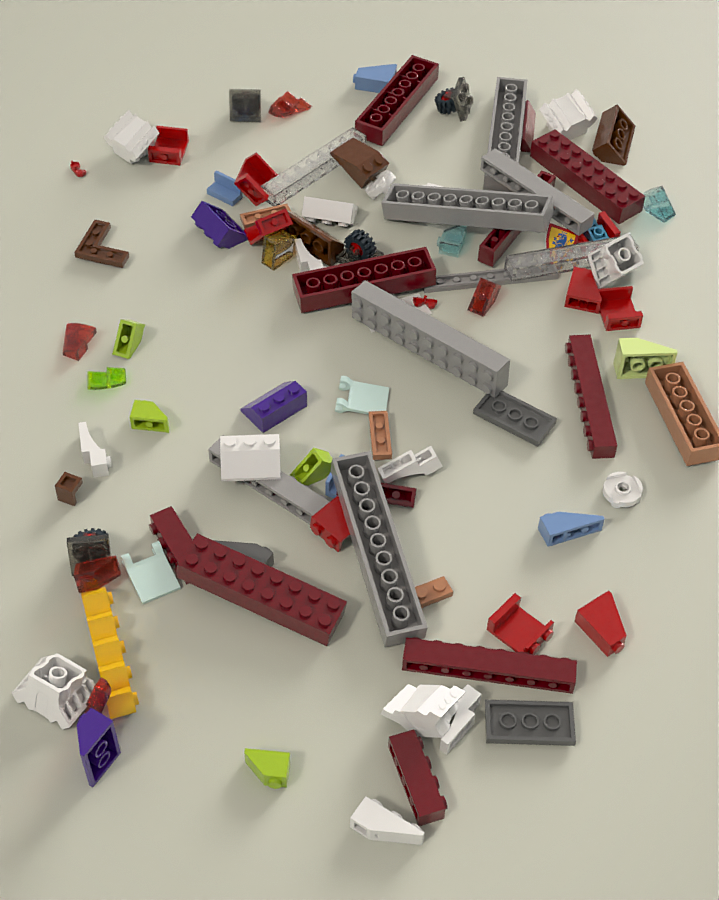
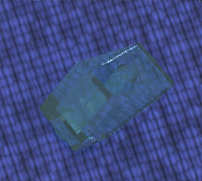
[437,225,467,258]

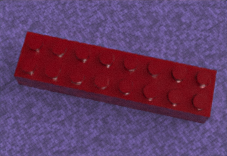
[355,55,439,146]
[530,129,646,224]
[292,247,436,313]
[177,533,347,646]

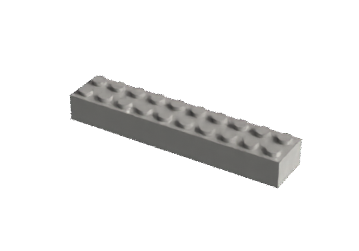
[483,77,528,192]
[381,183,554,233]
[352,280,510,398]
[331,451,428,647]

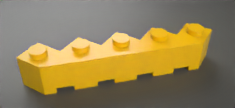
[81,587,139,719]

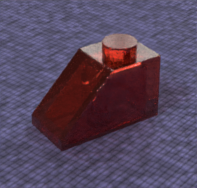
[467,278,501,317]
[73,555,121,593]

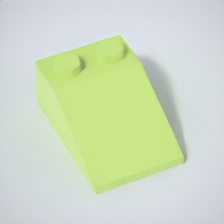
[613,338,678,379]

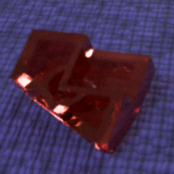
[268,91,312,118]
[62,323,97,361]
[85,677,111,714]

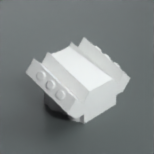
[539,89,598,140]
[104,110,159,164]
[588,232,644,289]
[12,653,99,730]
[381,684,465,738]

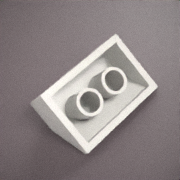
[302,196,358,227]
[220,434,281,481]

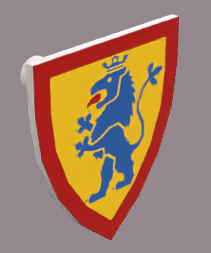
[545,223,579,265]

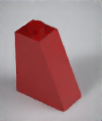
[564,266,602,314]
[575,590,627,657]

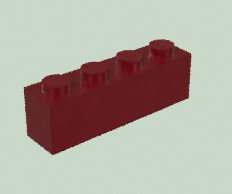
[149,506,193,585]
[388,729,448,826]

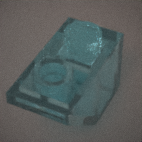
[643,186,676,223]

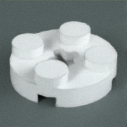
[365,170,396,200]
[603,472,643,508]

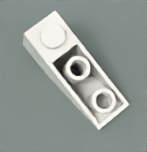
[350,796,425,845]

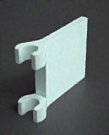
[335,376,389,414]
[121,541,181,605]

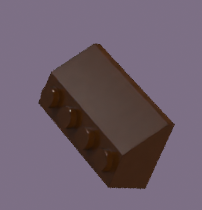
[592,104,636,166]
[281,209,344,266]

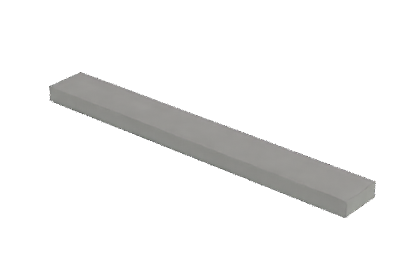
[423,263,559,293]

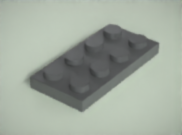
[473,390,557,447]
[485,699,576,746]

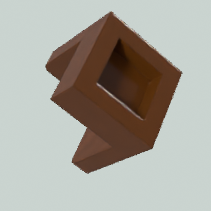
[55,472,83,506]

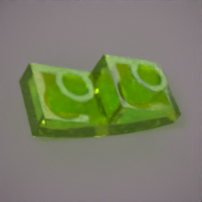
[87,367,126,390]

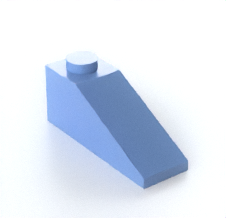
[538,512,604,547]

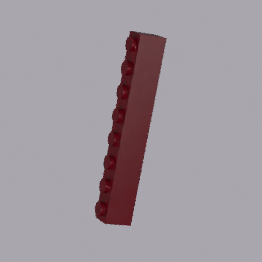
[478,170,556,267]
[565,334,618,459]
[402,637,577,694]

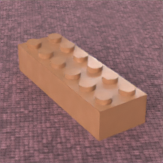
[645,362,719,466]

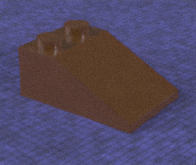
[330,138,389,189]

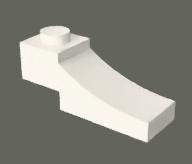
[294,238,326,272]
[78,422,112,478]
[378,446,443,484]
[440,684,481,755]

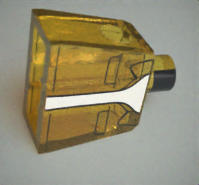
[261,230,297,271]

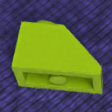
[112,319,145,359]
[130,400,169,433]
[290,447,332,486]
[244,748,290,789]

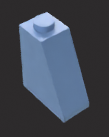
[353,64,397,93]

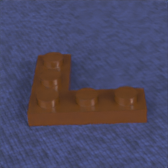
[74,219,129,268]

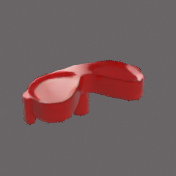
[70,160,86,177]
[413,295,437,309]

